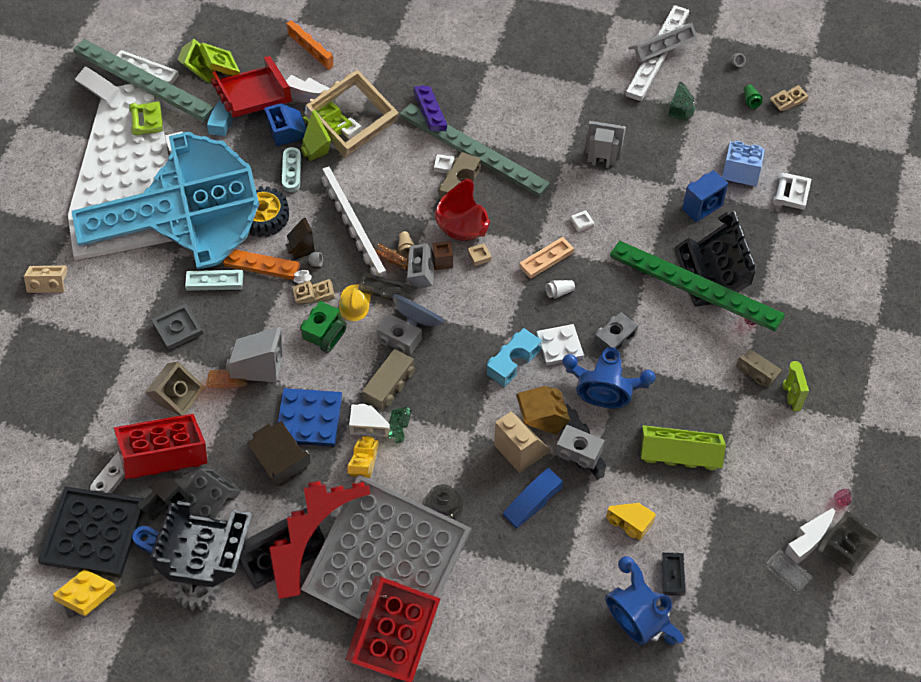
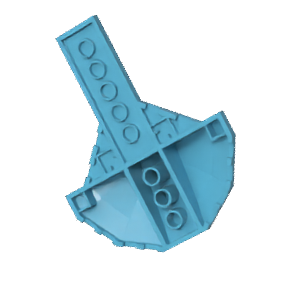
[71,132,259,270]

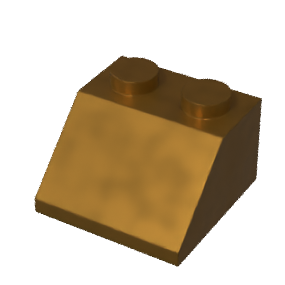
[516,385,570,435]

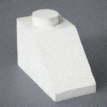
[349,404,390,437]

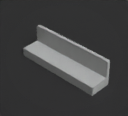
[628,23,698,62]

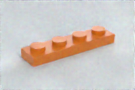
[286,20,334,70]
[223,249,300,280]

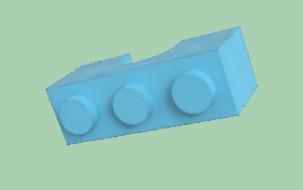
[486,328,542,388]

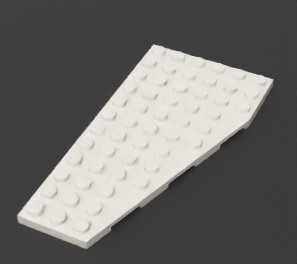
[68,84,172,260]

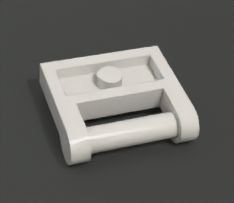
[773,173,811,210]

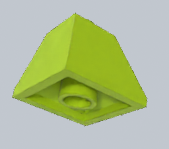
[178,39,213,84]
[301,110,331,161]

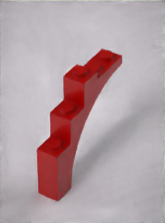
[270,481,371,599]

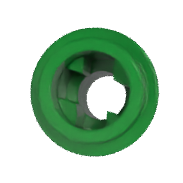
[744,85,763,109]

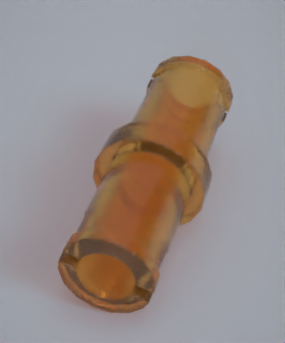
[375,243,409,270]

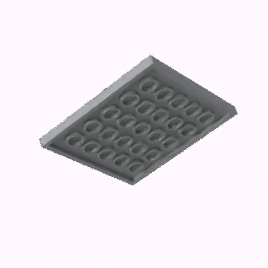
[301,475,472,619]

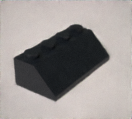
[239,507,325,590]

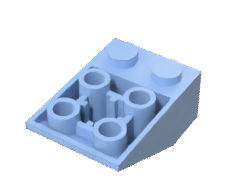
[722,141,764,187]

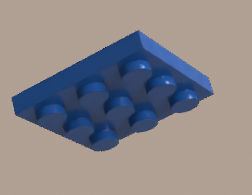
[278,388,342,447]

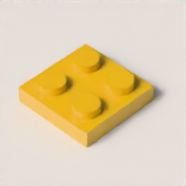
[53,570,116,616]

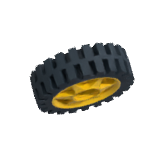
[248,186,289,237]

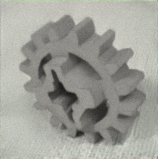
[173,582,221,611]

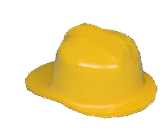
[339,284,371,321]

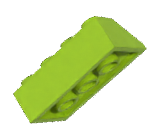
[640,425,726,470]

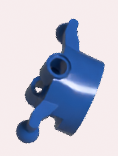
[562,347,656,409]
[605,556,684,645]

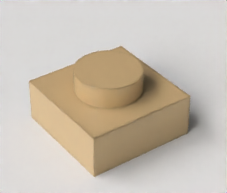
[468,243,492,266]

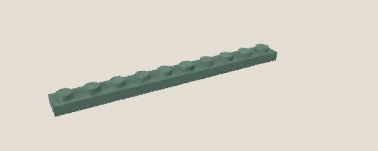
[73,39,214,122]
[400,103,550,198]

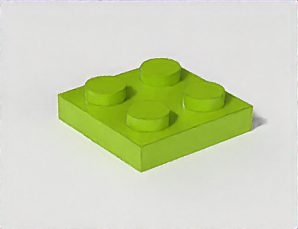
[199,43,240,76]

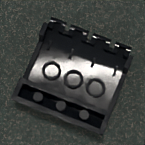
[675,211,755,307]
[149,501,253,587]

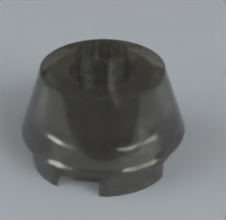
[423,484,464,520]

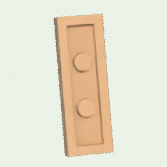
[519,237,574,279]

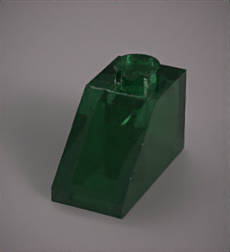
[668,82,696,122]

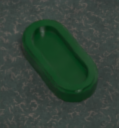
[320,319,347,353]

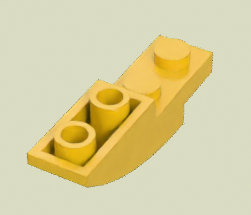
[347,436,379,478]

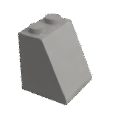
[226,327,283,382]

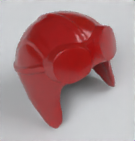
[434,179,490,241]

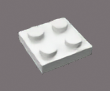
[537,324,584,366]

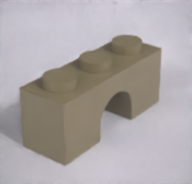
[438,152,481,200]

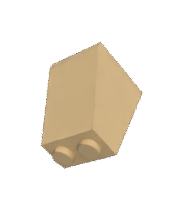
[494,411,551,473]

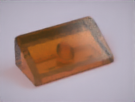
[206,370,248,388]

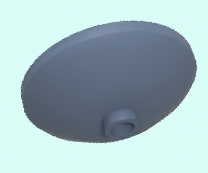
[392,294,445,326]

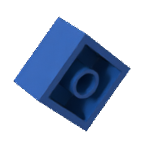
[682,170,729,223]

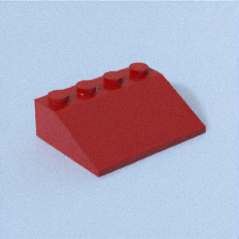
[114,413,207,479]
[345,576,441,682]

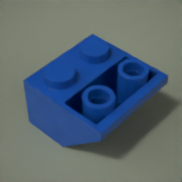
[264,104,307,146]

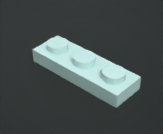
[185,270,243,291]

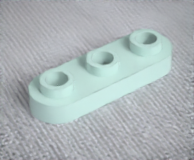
[282,147,301,192]

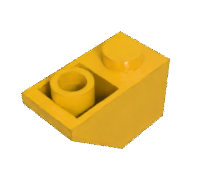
[606,503,656,540]

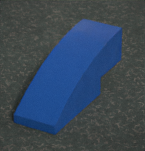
[503,468,563,529]

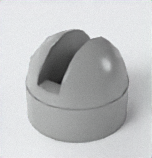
[731,53,746,67]
[308,252,323,267]

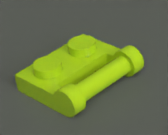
[129,101,164,135]
[782,361,809,411]

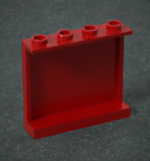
[211,56,292,118]

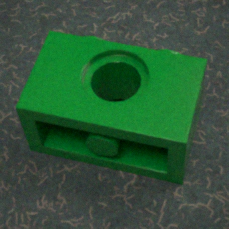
[300,301,341,346]

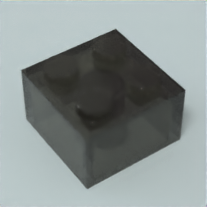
[818,511,883,576]

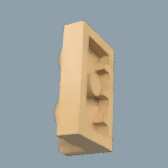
[24,266,68,293]

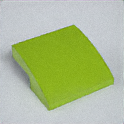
[303,102,352,135]

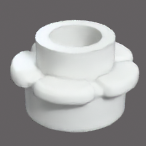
[293,270,312,285]

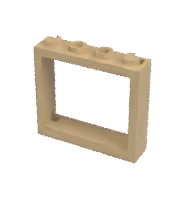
[304,69,398,157]

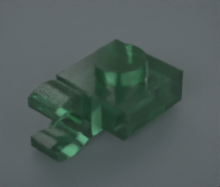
[389,407,412,444]

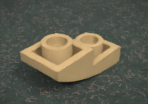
[770,85,808,111]
[293,279,335,304]

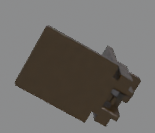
[247,420,311,486]

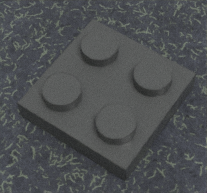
[151,303,203,351]

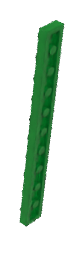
[610,240,785,332]

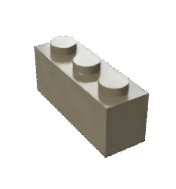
[362,349,415,411]

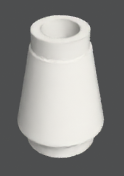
[546,280,575,299]

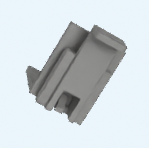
[586,121,626,168]

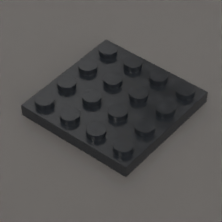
[38,486,144,577]

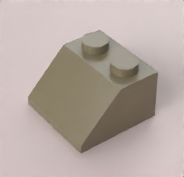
[145,361,205,416]

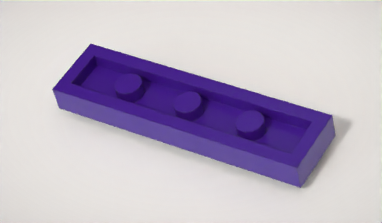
[413,85,448,131]

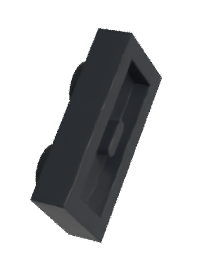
[662,552,686,596]

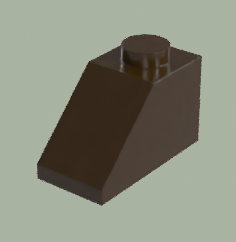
[285,217,315,260]

